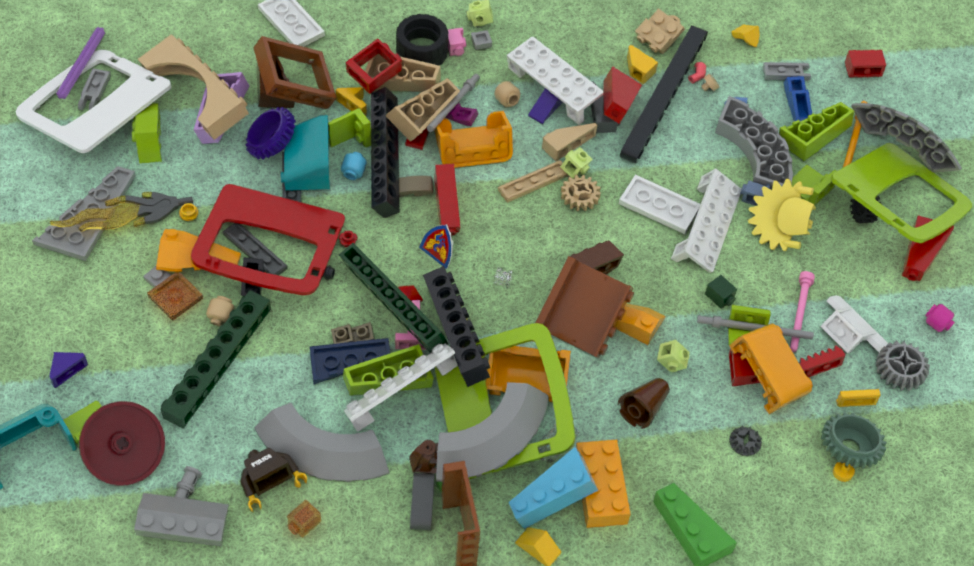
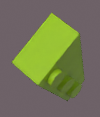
[132,103,162,163]

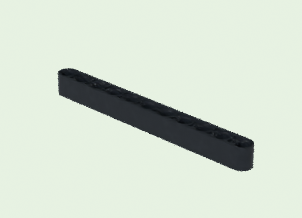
[620,25,708,164]

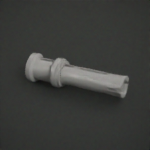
[174,466,202,499]

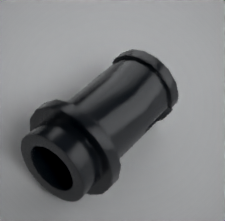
[311,265,335,280]

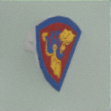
[419,225,453,269]

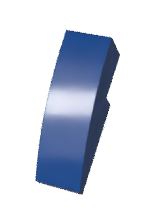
[783,76,812,121]

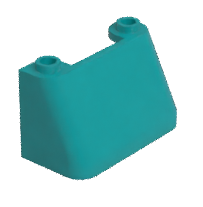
[281,115,330,191]

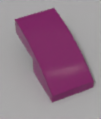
[445,102,478,126]

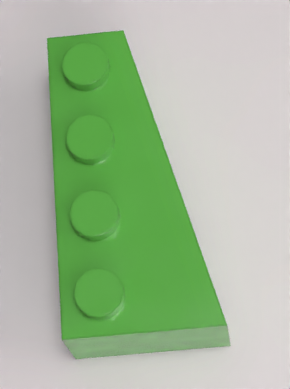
[653,483,737,566]

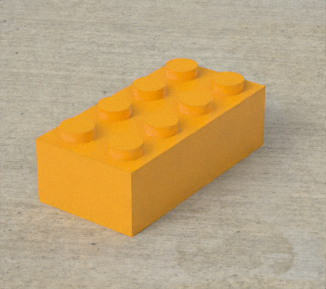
[576,439,630,528]

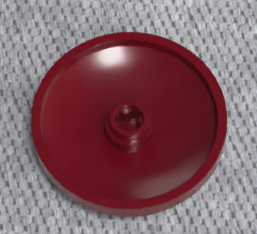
[79,401,165,486]

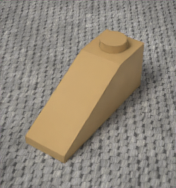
[542,123,597,161]

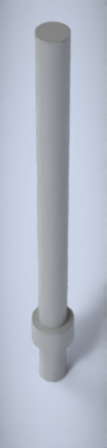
[427,74,480,132]
[697,315,814,340]

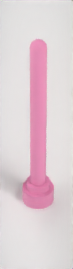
[790,271,815,352]

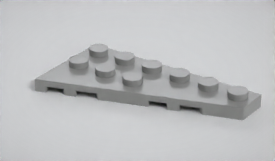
[32,166,136,261]

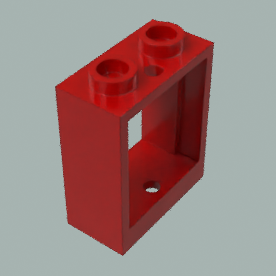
[345,39,402,94]

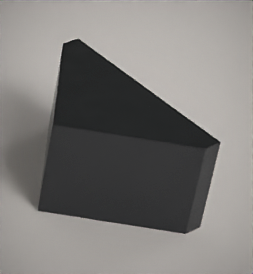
[241,257,265,296]

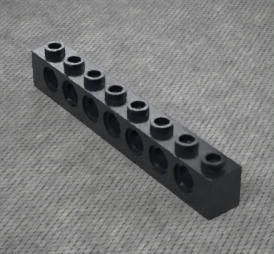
[371,87,400,218]
[423,266,490,387]

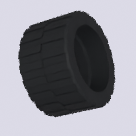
[396,14,448,66]

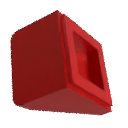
[398,285,423,302]

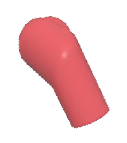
[688,62,706,84]

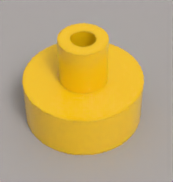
[833,462,855,482]

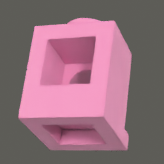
[448,27,466,56]

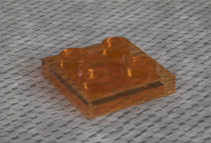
[147,272,203,321]

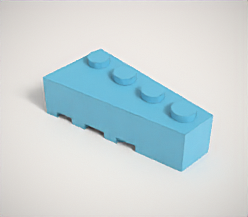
[509,447,598,529]

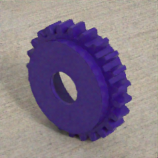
[245,107,296,160]

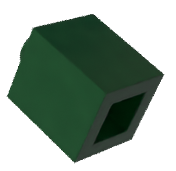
[705,275,737,309]

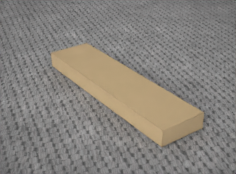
[498,160,569,203]

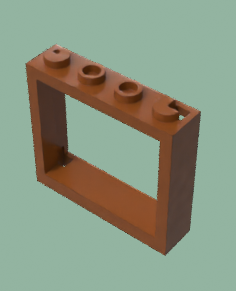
[253,36,337,109]

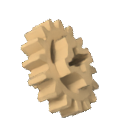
[561,175,601,211]

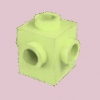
[467,0,493,27]
[560,147,593,179]
[657,340,690,372]

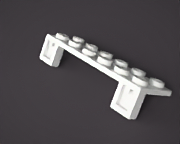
[507,37,604,125]
[671,168,741,273]
[344,344,458,432]

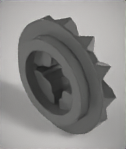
[729,425,762,456]

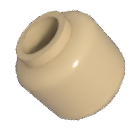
[494,81,521,107]
[206,296,235,326]

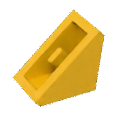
[515,527,561,566]

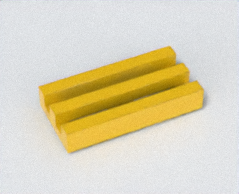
[836,389,881,407]

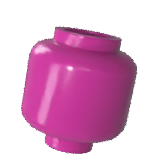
[925,304,955,332]

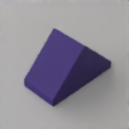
[49,352,88,388]

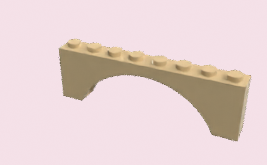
[138,34,249,140]

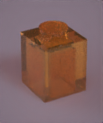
[287,500,321,538]

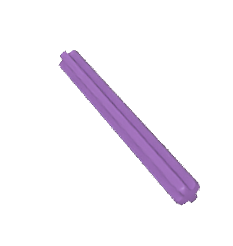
[56,27,105,99]

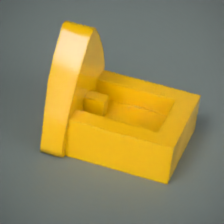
[731,24,759,47]

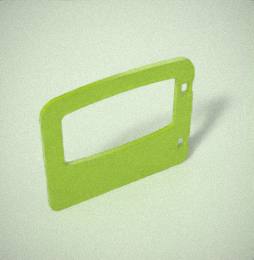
[831,143,972,243]
[434,323,576,479]

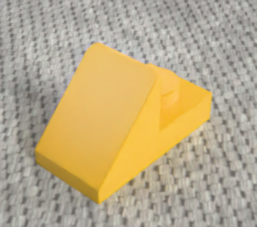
[336,87,367,116]

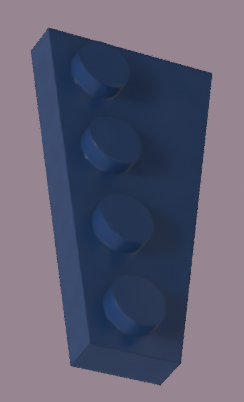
[309,338,390,384]

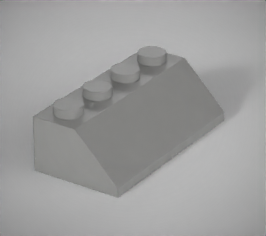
[134,493,229,547]

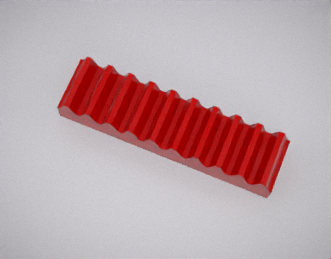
[799,346,846,378]

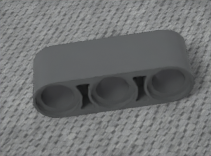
[410,473,435,531]

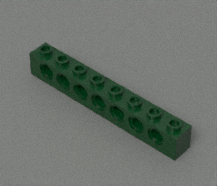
[339,243,449,353]
[161,290,271,429]

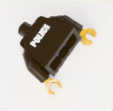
[240,448,307,512]

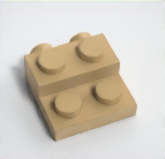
[635,8,685,55]

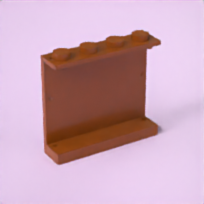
[535,256,634,358]
[441,461,480,566]

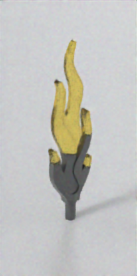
[50,192,193,232]

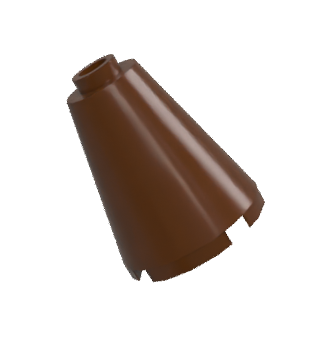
[618,378,670,429]

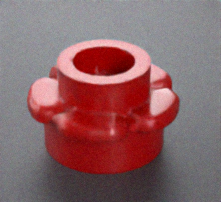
[339,230,358,247]

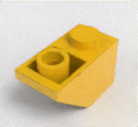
[627,45,658,84]

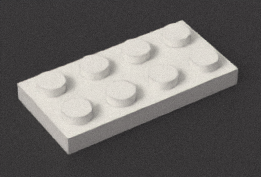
[258,0,325,47]
[619,175,701,234]

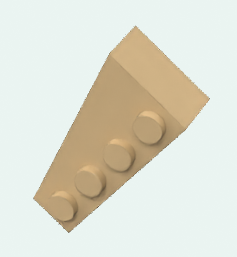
[385,78,460,142]

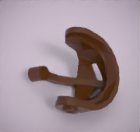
[409,440,438,474]

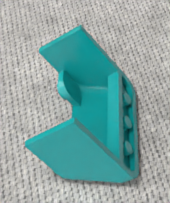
[0,404,77,489]

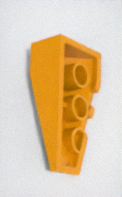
[156,229,241,272]
[615,303,666,345]

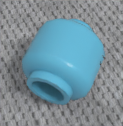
[341,152,367,180]

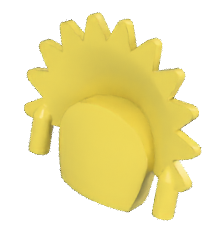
[748,179,816,251]

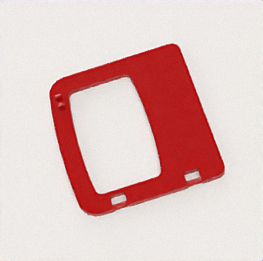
[191,184,345,296]

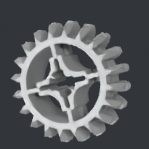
[875,340,930,391]

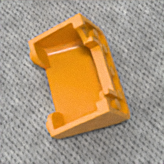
[434,111,513,168]
[729,323,813,414]
[486,346,571,402]

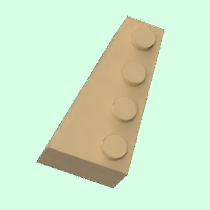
[363,54,441,92]

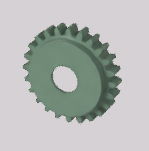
[821,413,887,469]

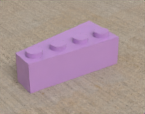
[194,72,250,144]

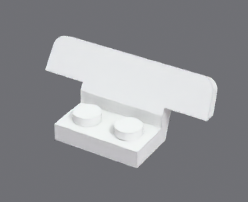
[820,295,888,354]

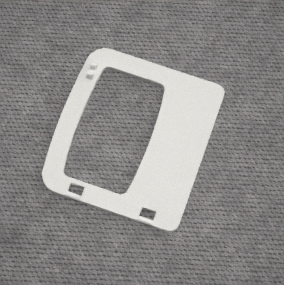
[16,50,171,153]

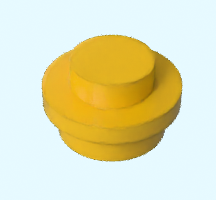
[179,203,198,221]

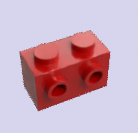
[845,50,886,77]

